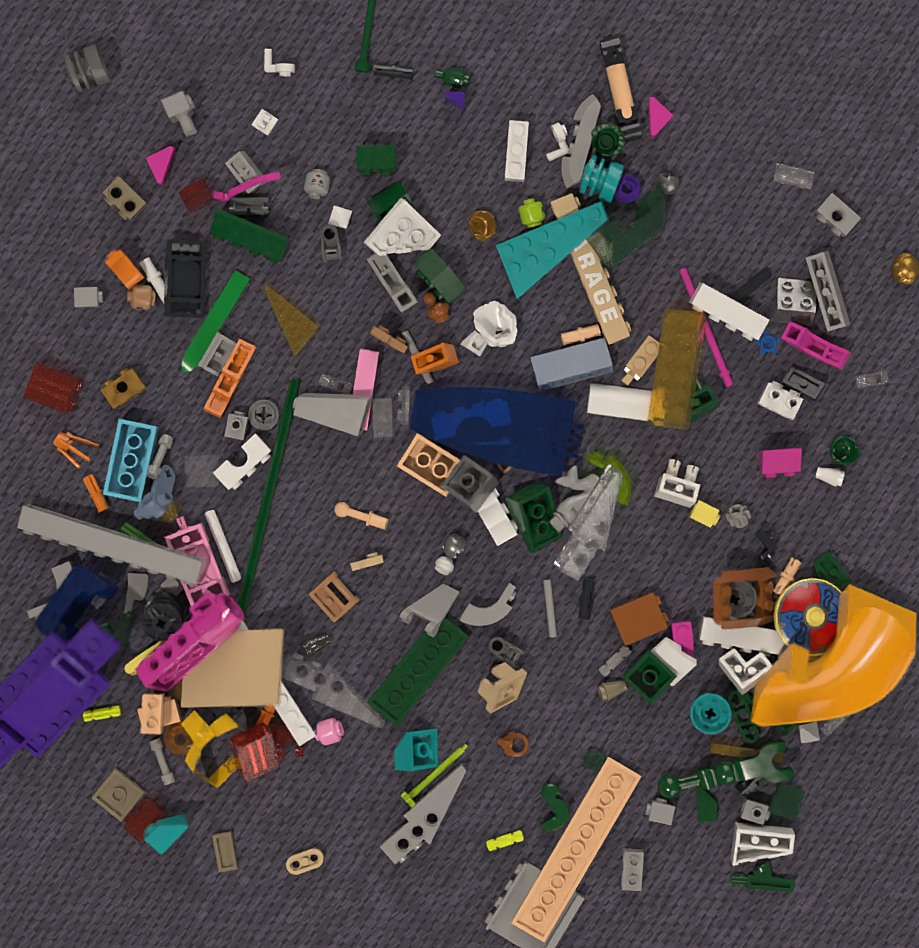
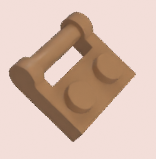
[309,571,360,622]

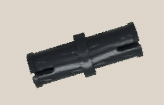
[374,63,413,80]
[578,580,595,620]

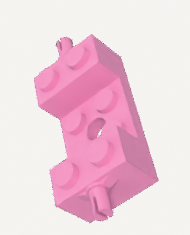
[165,516,230,606]

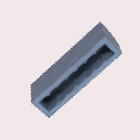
[530,338,613,392]

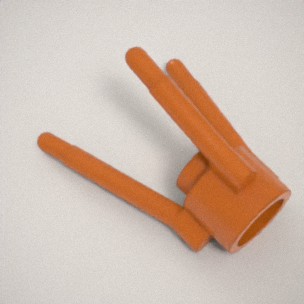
[53,432,99,468]

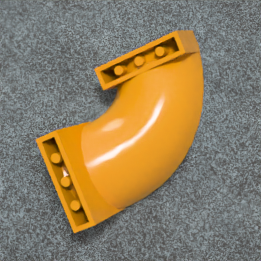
[751,584,917,727]

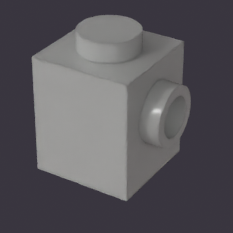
[224,411,249,440]
[645,797,675,825]
[739,798,770,825]

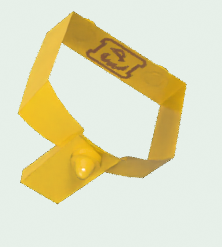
[181,710,259,788]

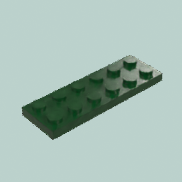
[367,617,469,726]

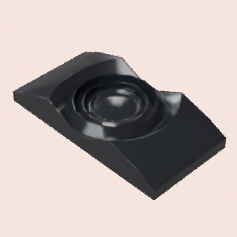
[164,239,206,318]

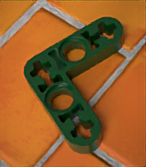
[727,689,759,743]

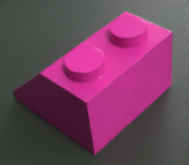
[758,448,802,478]

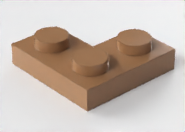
[370,326,408,354]

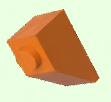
[411,343,459,375]

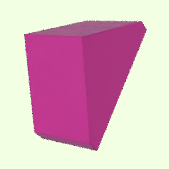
[648,97,673,138]
[146,146,176,185]

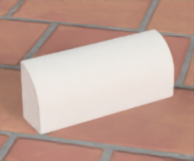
[587,383,667,423]

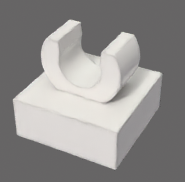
[252,109,278,136]

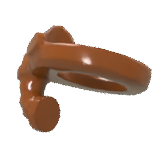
[497,731,529,757]

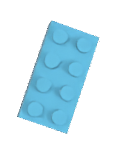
[103,419,159,502]

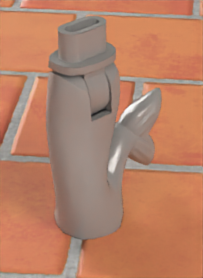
[549,465,607,532]

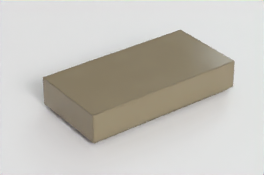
[212,831,238,873]

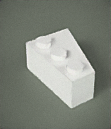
[731,822,795,866]

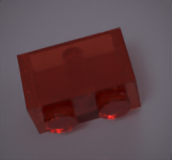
[123,797,168,843]

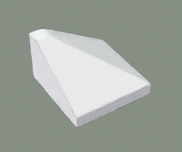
[328,206,352,229]
[461,331,487,356]

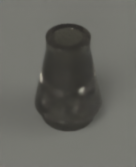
[301,633,331,656]

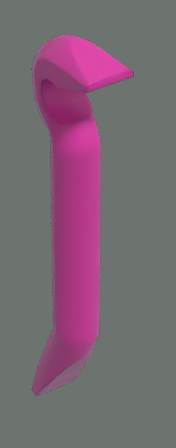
[213,172,280,202]

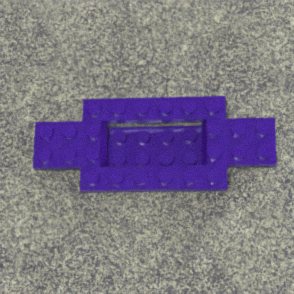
[0,619,121,768]

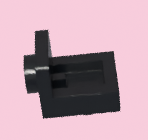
[755,530,777,560]

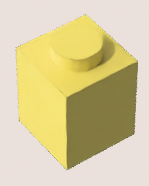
[689,500,720,528]

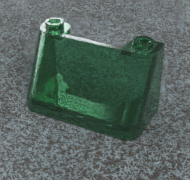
[586,187,665,267]

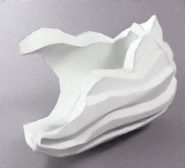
[473,301,517,347]

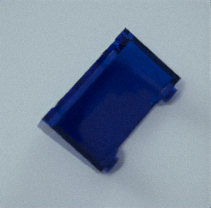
[35,566,120,644]

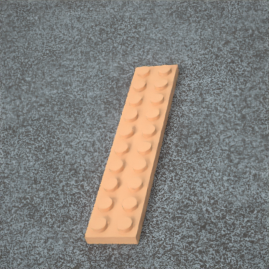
[511,757,641,943]

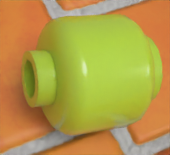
[518,198,546,228]

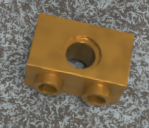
[101,368,147,410]

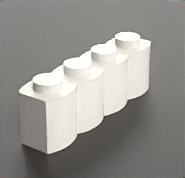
[478,469,518,546]

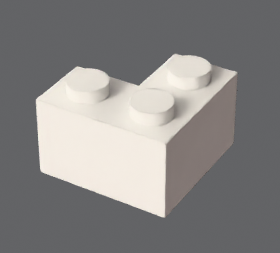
[719,648,772,695]

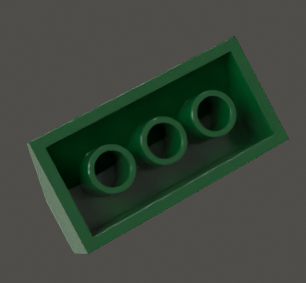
[210,209,291,264]

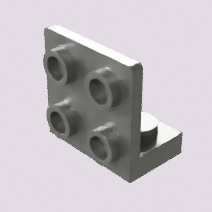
[774,278,816,326]

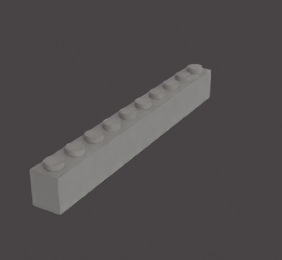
[17,504,207,586]

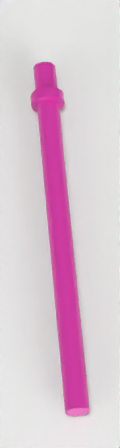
[679,268,733,387]

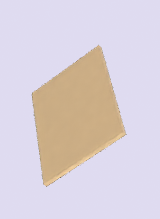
[181,629,284,708]

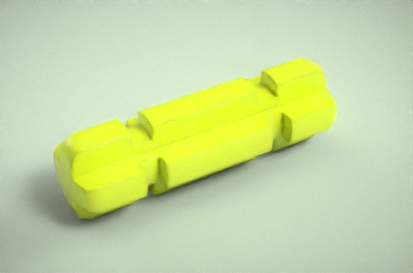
[83,706,121,722]
[486,830,524,851]

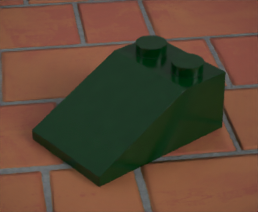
[506,481,563,553]

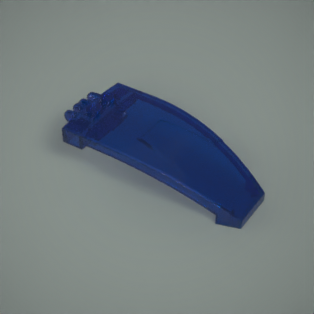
[408,387,585,477]

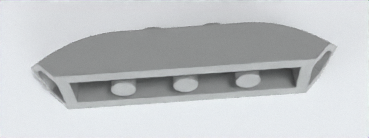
[561,94,601,188]

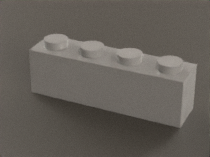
[806,251,850,332]

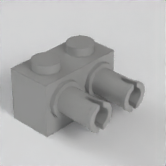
[161,91,197,137]

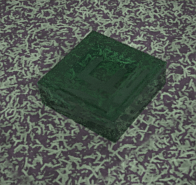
[582,748,606,772]

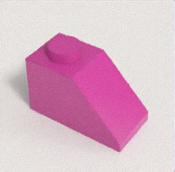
[670,621,694,658]

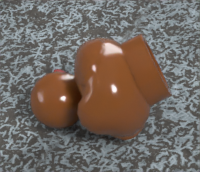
[423,292,449,323]

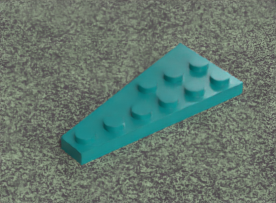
[496,202,609,299]

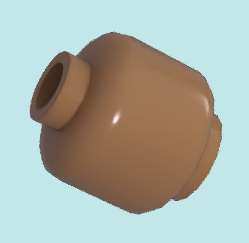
[127,284,155,310]

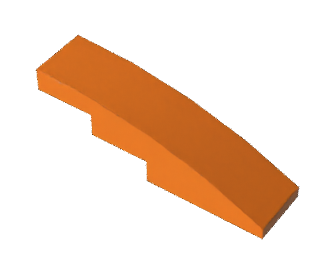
[203,339,256,419]

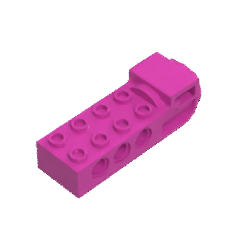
[135,592,244,693]

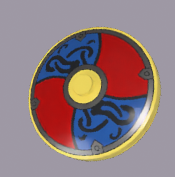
[774,578,842,656]

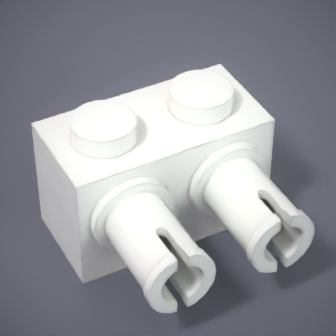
[757,381,803,420]
[654,459,700,508]

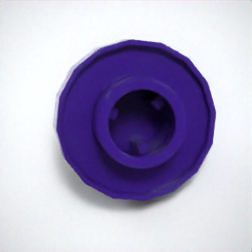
[614,174,641,203]

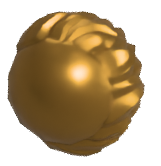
[468,210,497,241]
[891,253,919,284]

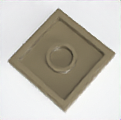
[92,768,146,822]

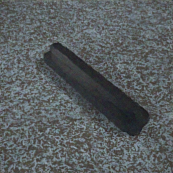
[729,268,772,303]

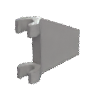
[400,584,460,637]

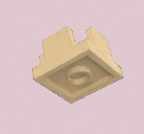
[478,662,527,714]

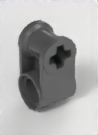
[321,225,342,263]
[488,636,525,668]

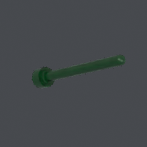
[354,0,376,73]

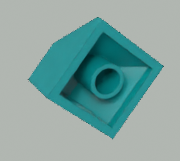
[394,729,438,771]
[144,814,188,855]

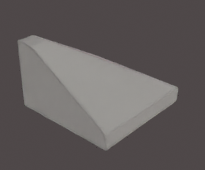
[798,721,820,743]

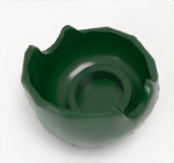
[829,436,860,466]

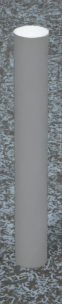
[401,330,434,385]
[543,579,557,637]

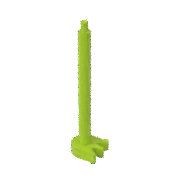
[400,744,468,808]

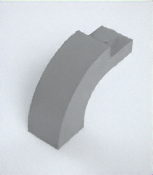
[459,583,517,626]

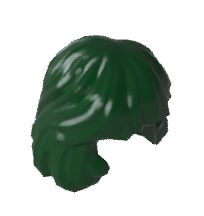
[591,123,626,157]

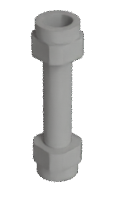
[147,434,173,479]
[149,738,175,785]

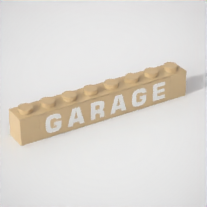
[550,193,631,345]

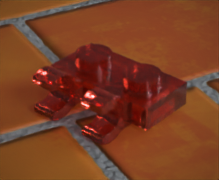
[270,724,309,757]

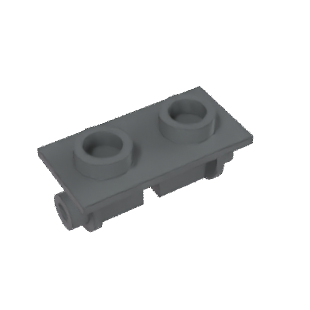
[229,197,269,216]

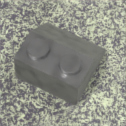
[441,455,499,513]

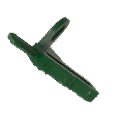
[730,859,794,893]

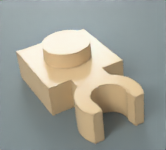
[350,552,384,571]

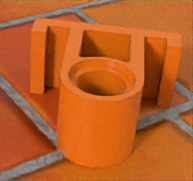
[105,250,144,290]

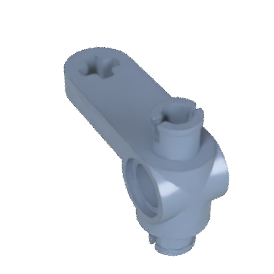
[134,465,175,519]

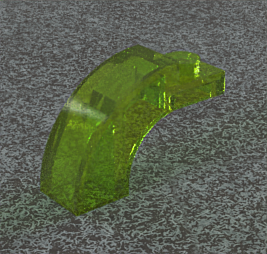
[585,452,631,506]

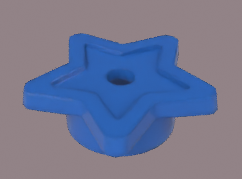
[755,331,780,355]

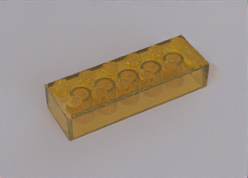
[647,309,706,430]

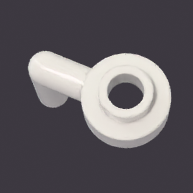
[264,49,295,77]
[546,123,569,161]

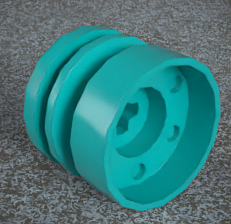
[580,155,624,203]
[690,693,731,734]

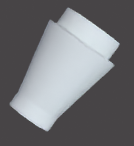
[816,467,845,487]

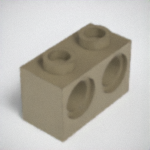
[102,176,148,221]

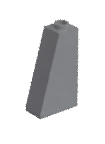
[293,393,372,436]

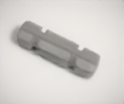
[599,645,631,676]

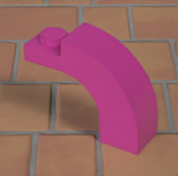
[781,321,851,370]

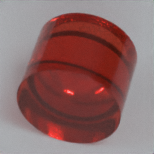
[179,180,214,213]

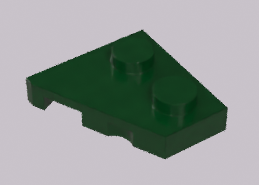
[813,551,852,591]

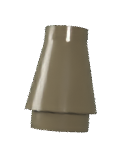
[597,680,627,701]

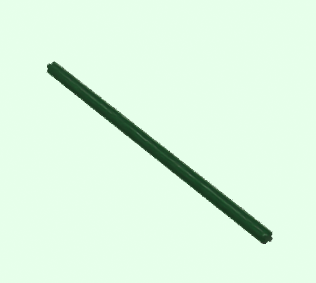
[237,380,300,621]

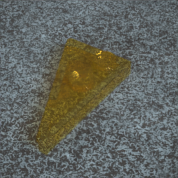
[264,285,319,356]

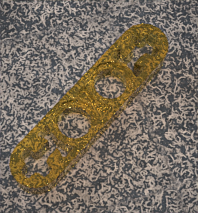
[709,742,784,763]

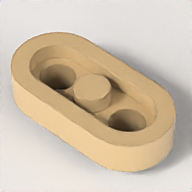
[286,848,324,875]

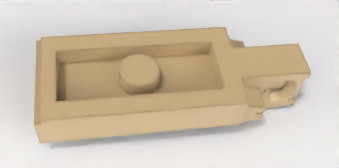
[622,336,664,385]

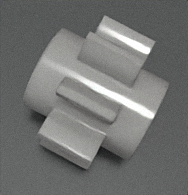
[726,504,751,528]

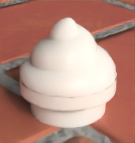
[435,555,454,575]

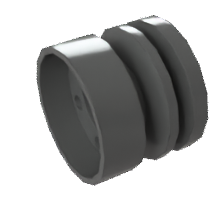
[64,44,110,93]
[730,581,757,619]

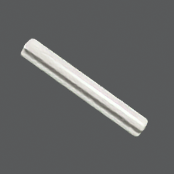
[205,510,241,582]

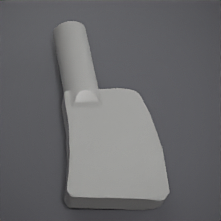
[123,573,149,617]

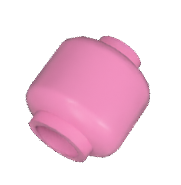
[314,718,344,745]

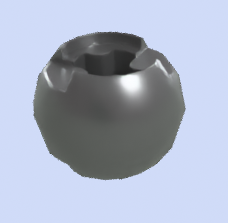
[655,172,679,195]
[443,534,467,558]

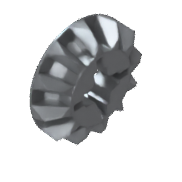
[248,400,279,430]

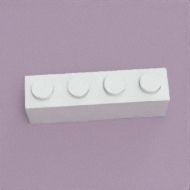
[689,282,769,341]

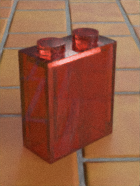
[23,362,83,414]
[229,722,280,782]

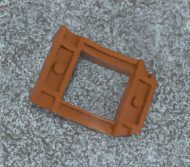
[713,567,778,629]

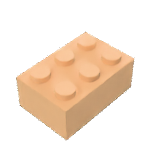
[397,433,460,497]

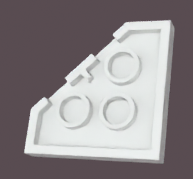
[364,198,441,256]

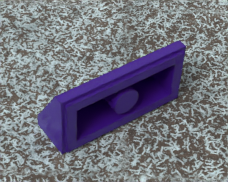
[445,91,464,112]

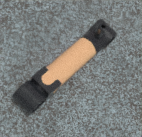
[599,36,642,143]

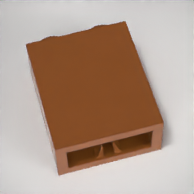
[610,592,669,646]

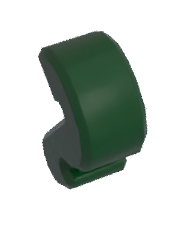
[539,782,570,831]

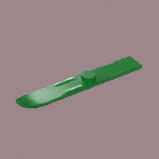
[181,270,250,373]

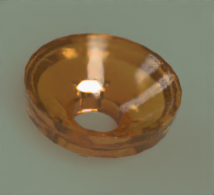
[164,721,194,756]

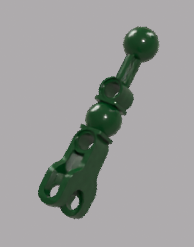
[657,739,795,798]

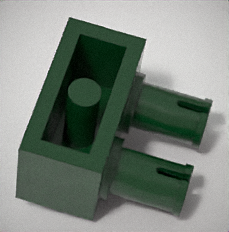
[671,374,721,426]

